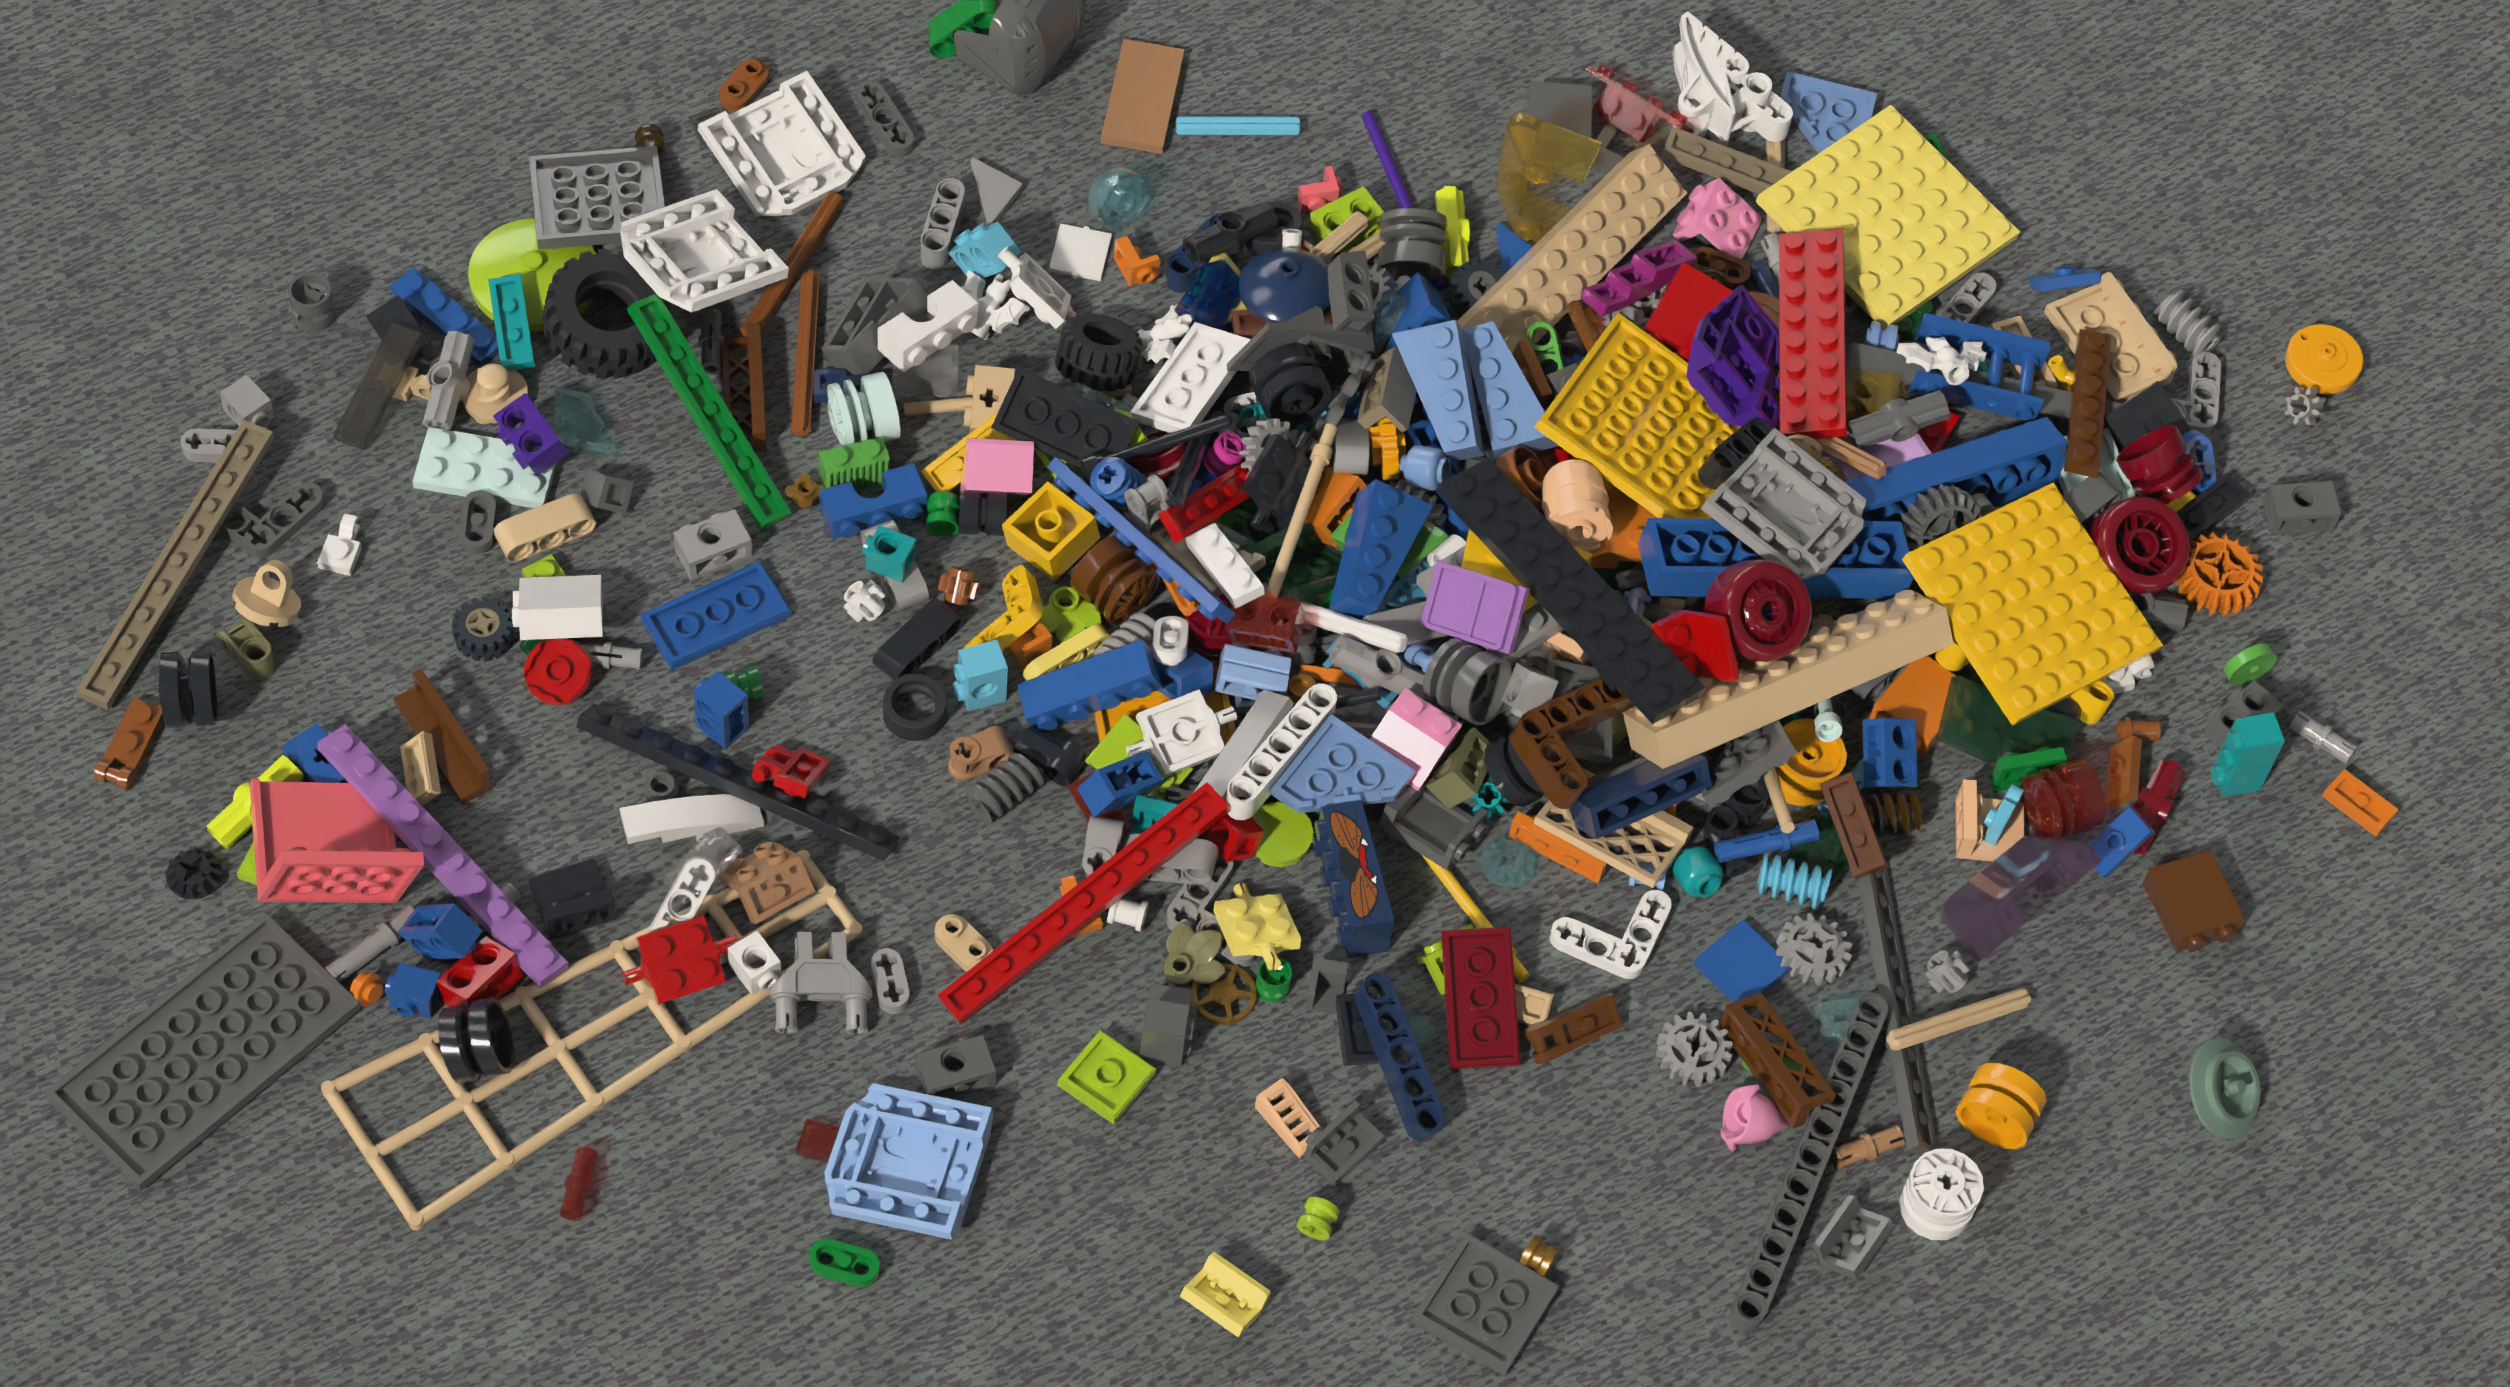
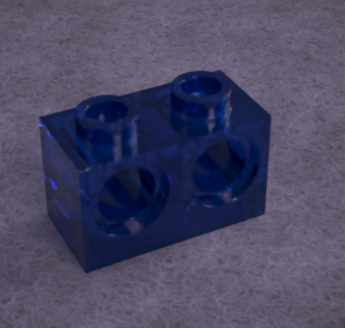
[1174,260,1241,330]

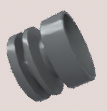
[1378,208,1447,280]
[1423,638,1512,726]

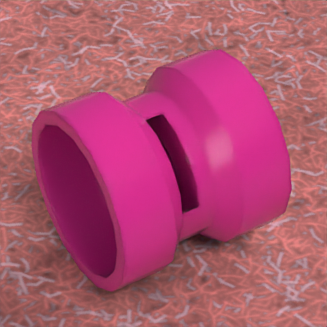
[1203,431,1246,477]

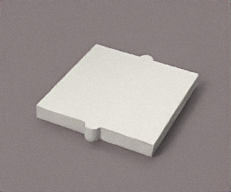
[1049,224,1112,281]

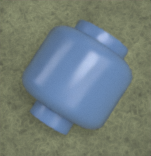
[1399,445,1451,490]

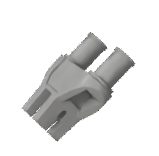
[770,932,872,1034]

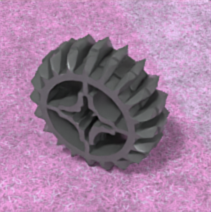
[1900,484,1983,552]

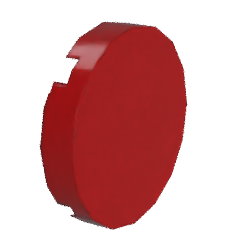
[524,638,593,706]

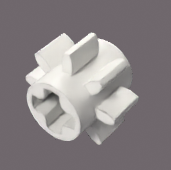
[844,580,885,622]

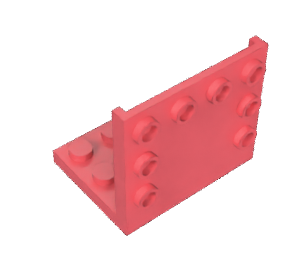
[249,779,424,903]

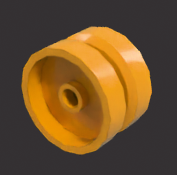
[1775,719,1847,806]
[1955,1063,2047,1149]

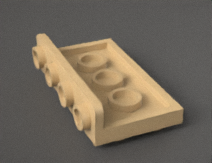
[2044,272,2177,404]

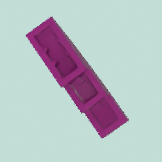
[1581,239,1698,317]

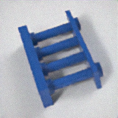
[1908,313,2050,421]

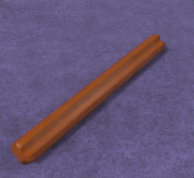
[740,191,843,337]
[791,269,820,438]

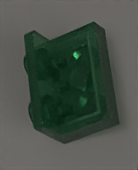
[1999,709,2080,770]

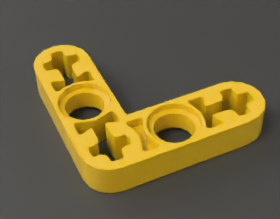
[963,565,1043,651]

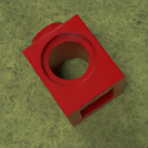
[1204,814,1265,862]

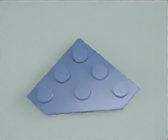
[1780,71,1877,154]
[1271,714,1415,813]

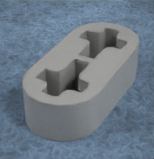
[180,428,236,463]
[871,948,909,1014]

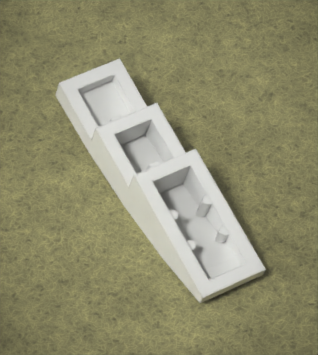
[619,794,764,844]

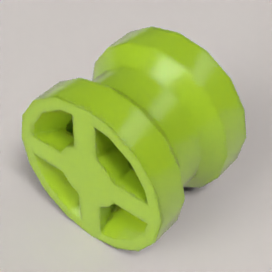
[1296,1197,1340,1240]

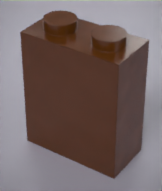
[2142,850,2245,953]

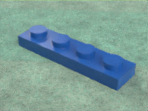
[390,267,499,367]

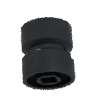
[959,491,1007,536]
[1719,775,1769,829]

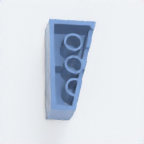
[1392,320,1484,462]
[1463,321,1559,459]

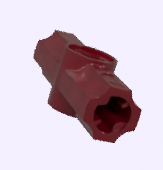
[2133,760,2186,855]

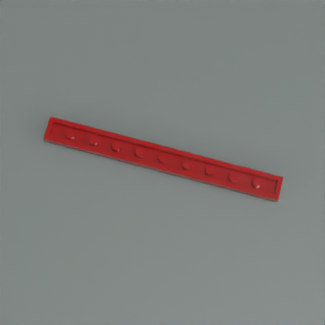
[937,782,1230,1025]

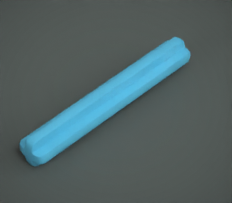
[1176,116,1300,135]

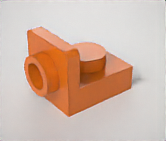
[1113,236,1161,287]

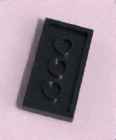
[991,367,1140,469]

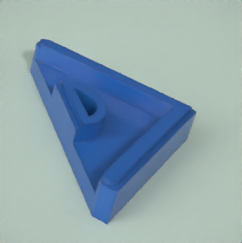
[1496,223,1533,277]

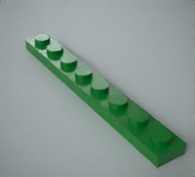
[627,294,792,530]

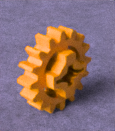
[1369,416,1406,481]

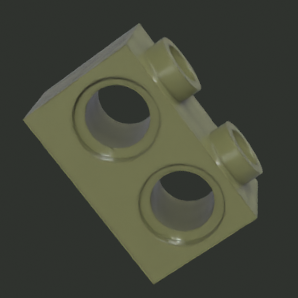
[1426,727,1489,809]

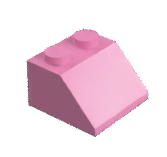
[1370,688,1462,791]

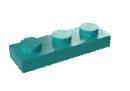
[488,274,535,371]

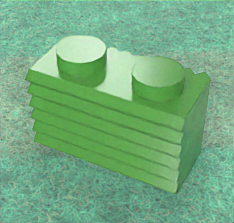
[818,436,890,490]

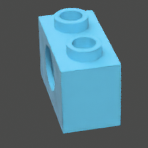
[953,640,1008,712]

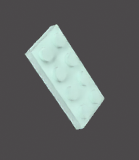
[412,427,557,508]

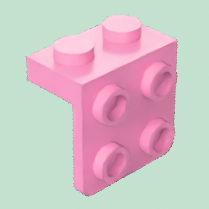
[1672,178,1762,259]

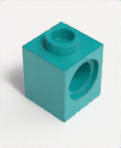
[862,525,916,583]

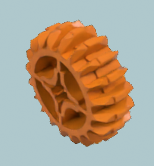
[2174,532,2263,618]

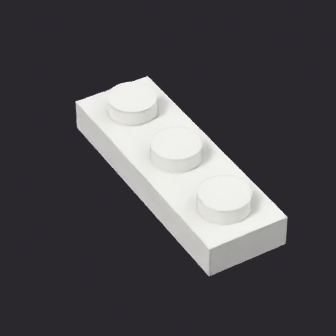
[1185,523,1265,609]

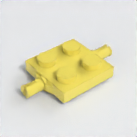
[1214,883,1301,970]

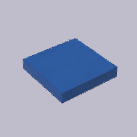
[1693,919,1791,1002]

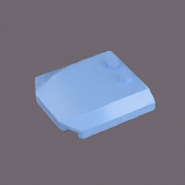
[824,1083,994,1240]

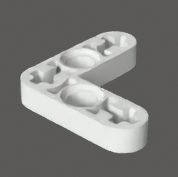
[1550,890,1672,979]

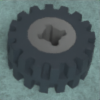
[1446,259,1504,316]

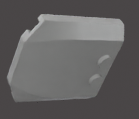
[1701,428,1866,579]

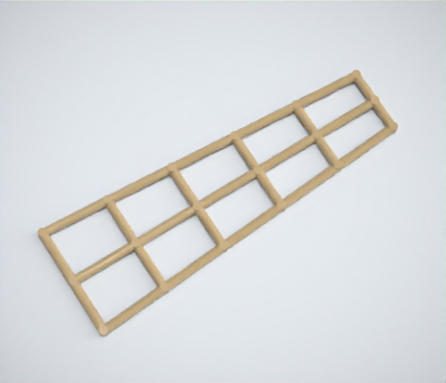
[321,850,862,1231]

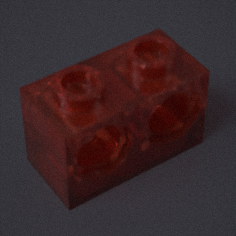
[1225,595,1306,653]

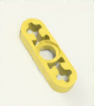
[1022,624,1111,681]

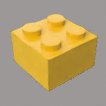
[1002,481,1100,582]

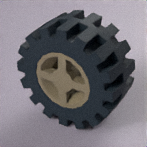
[452,597,515,662]

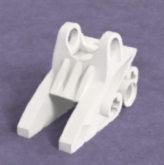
[1673,11,1793,147]

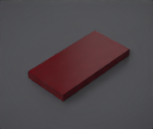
[1441,927,1521,1070]

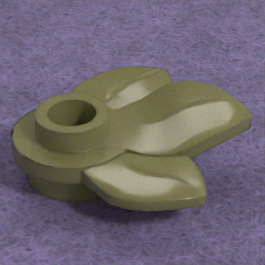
[1163,922,1226,985]

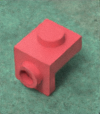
[1297,166,1343,214]

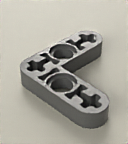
[219,482,324,558]

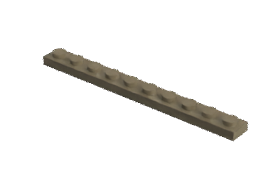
[76,419,275,710]

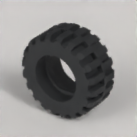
[542,249,672,379]

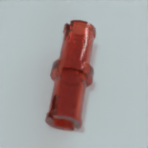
[559,1147,599,1221]

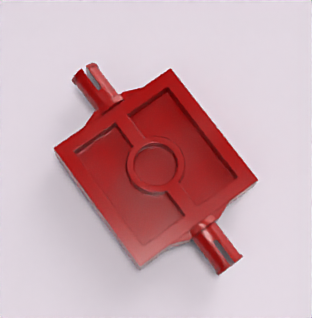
[621,915,738,1005]

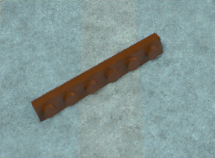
[2064,329,2111,478]

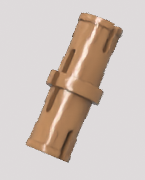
[1831,1125,1905,1169]

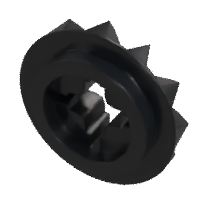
[165,846,223,900]

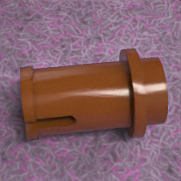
[2116,717,2161,741]

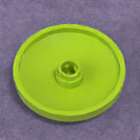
[468,218,596,331]

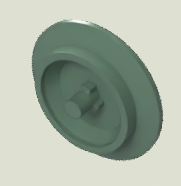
[2189,1038,2261,1139]

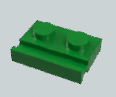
[1990,747,2067,793]

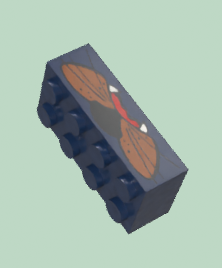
[1312,800,1394,959]

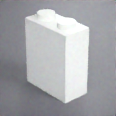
[512,575,603,640]

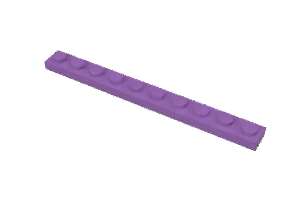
[317,724,568,988]

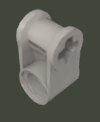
[1124,475,1169,538]
[1082,815,1125,877]

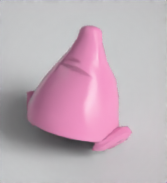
[1720,1084,1790,1152]

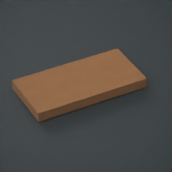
[1100,39,1185,154]

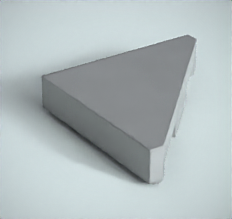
[970,157,1023,226]

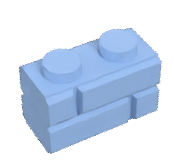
[1214,643,1291,700]

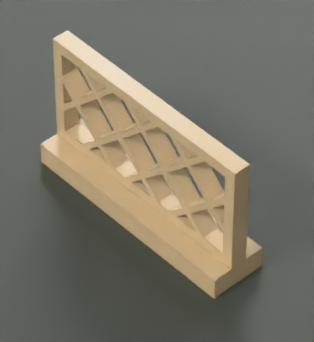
[1533,767,1694,888]

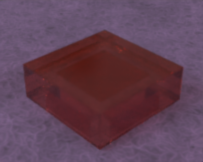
[796,1119,840,1163]

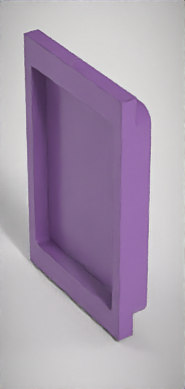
[1420,560,1530,654]

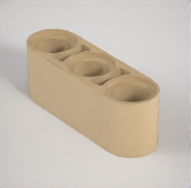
[493,493,596,562]

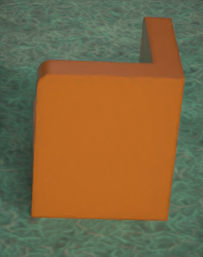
[1005,620,1052,671]

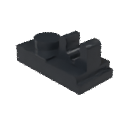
[1335,993,1379,1066]

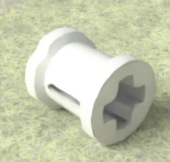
[1107,898,1149,932]

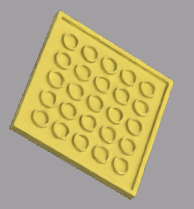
[1756,105,2020,330]

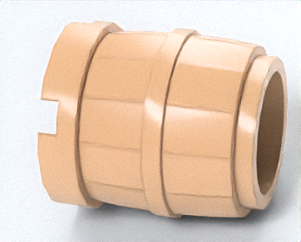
[1542,460,1613,552]

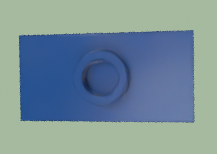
[2029,266,2101,292]
[2081,806,2155,878]

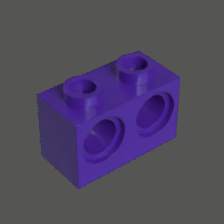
[493,393,569,476]

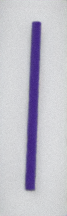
[1361,111,1448,291]

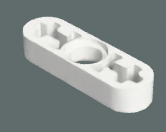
[648,857,715,933]

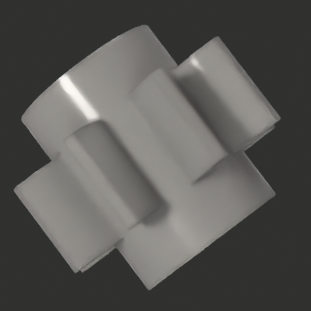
[2284,387,2326,425]
[1925,951,1970,993]

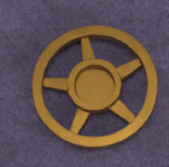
[1191,963,1257,1025]

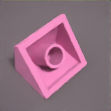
[960,438,1034,496]

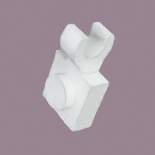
[317,513,362,576]
[2102,655,2155,694]

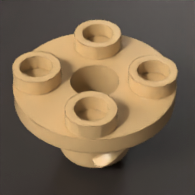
[462,363,528,424]

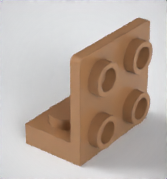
[716,842,815,924]

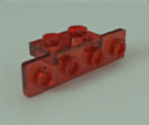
[1585,65,1694,143]

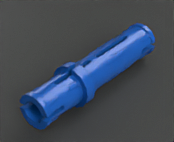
[1714,819,1819,863]

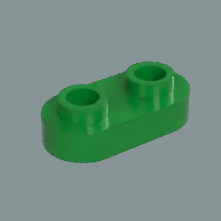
[809,1238,880,1288]

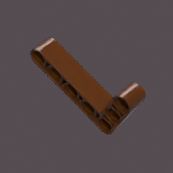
[1510,678,1635,809]

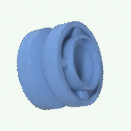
[1863,321,1899,352]

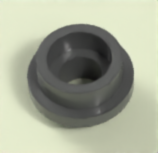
[644,772,679,802]

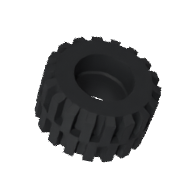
[1055,313,1142,392]

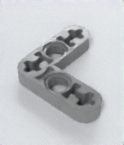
[2127,352,2221,436]
[1166,853,1256,968]

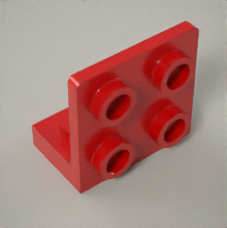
[1651,610,1740,682]

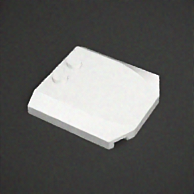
[698,71,866,216]
[620,189,789,312]

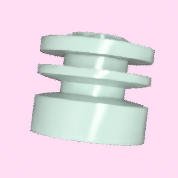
[827,371,901,446]

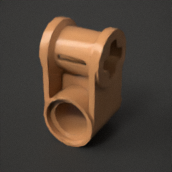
[948,726,1014,781]

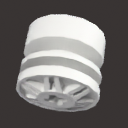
[1899,1149,1984,1240]

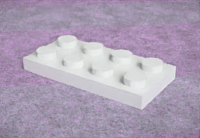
[1130,322,1251,433]

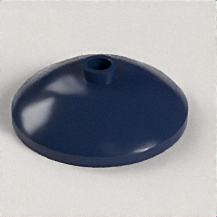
[1239,248,1330,323]

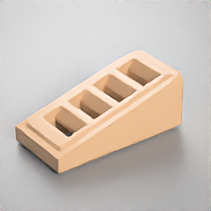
[1255,1078,1320,1159]

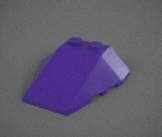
[1686,285,1780,429]

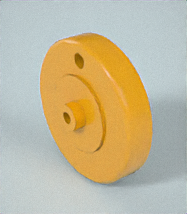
[2285,324,2364,394]

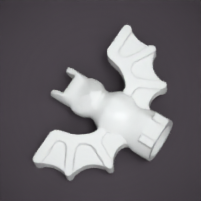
[961,271,1030,340]
[1137,296,1193,363]
[1897,337,1987,385]

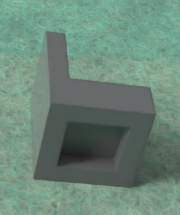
[1588,126,1628,174]
[580,468,634,514]
[1305,957,1348,1014]

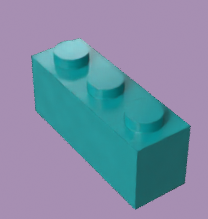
[2211,712,2285,797]

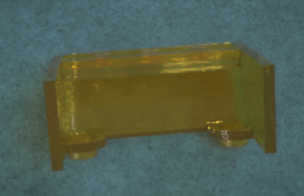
[1495,113,1602,243]

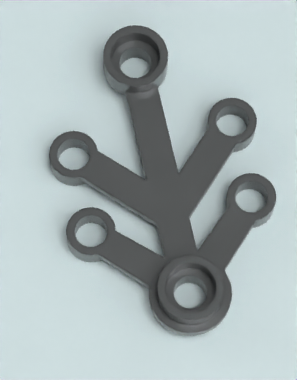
[1305,352,1376,462]

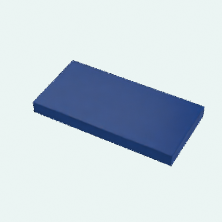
[640,561,792,671]

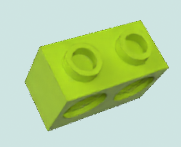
[1308,186,1384,254]

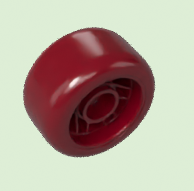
[2087,496,2190,595]
[1704,560,1812,662]

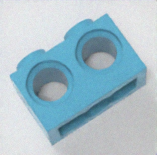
[948,222,1022,278]

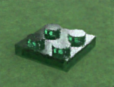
[1936,675,2007,763]

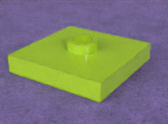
[1057,1030,1157,1125]

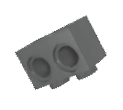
[2203,680,2284,749]

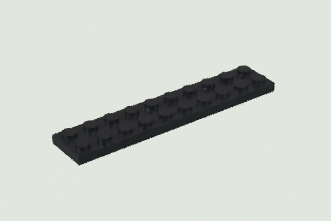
[1436,458,1706,724]

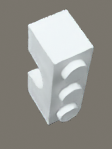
[878,280,978,372]

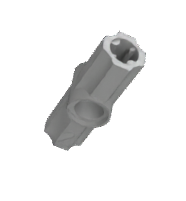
[422,331,475,430]
[1328,634,1425,699]

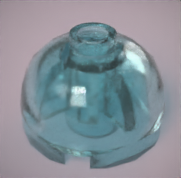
[1087,166,1151,233]

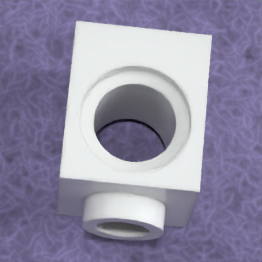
[727,931,781,995]

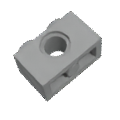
[673,509,752,580]

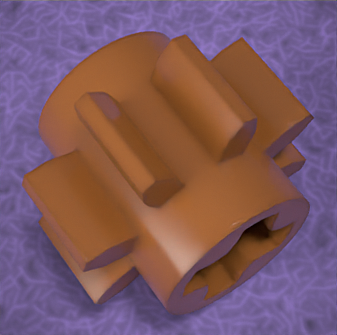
[938,566,981,605]

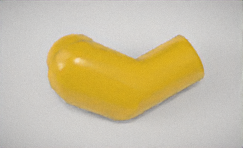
[2048,355,2073,392]

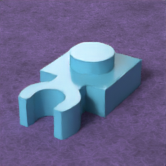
[1982,784,2024,846]

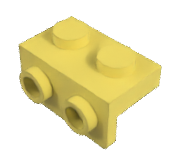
[1180,1252,1271,1337]

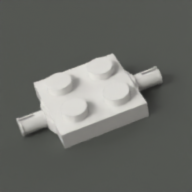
[998,247,1077,329]
[1126,689,1237,778]

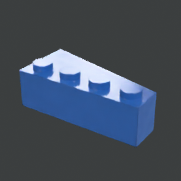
[1329,479,1433,620]

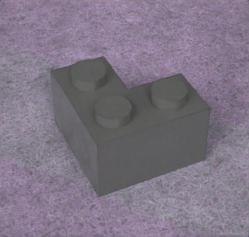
[1140,984,1198,1067]

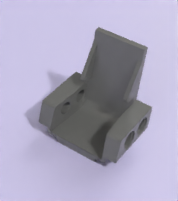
[1226,251,1375,387]

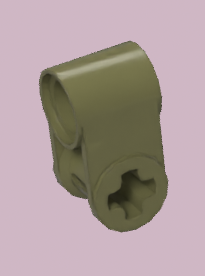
[216,616,275,680]

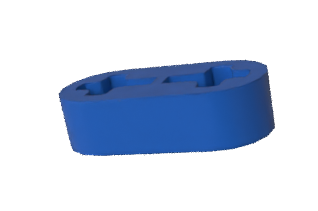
[2183,430,2216,493]

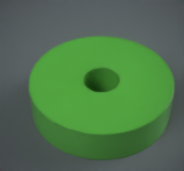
[2223,643,2277,685]

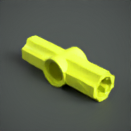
[1435,186,1470,279]
[206,755,304,849]

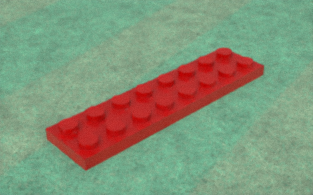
[1779,228,1847,439]

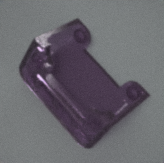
[1941,836,2102,962]

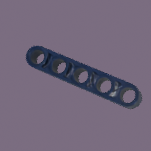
[1354,972,1446,1142]

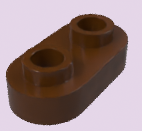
[1691,247,1751,291]

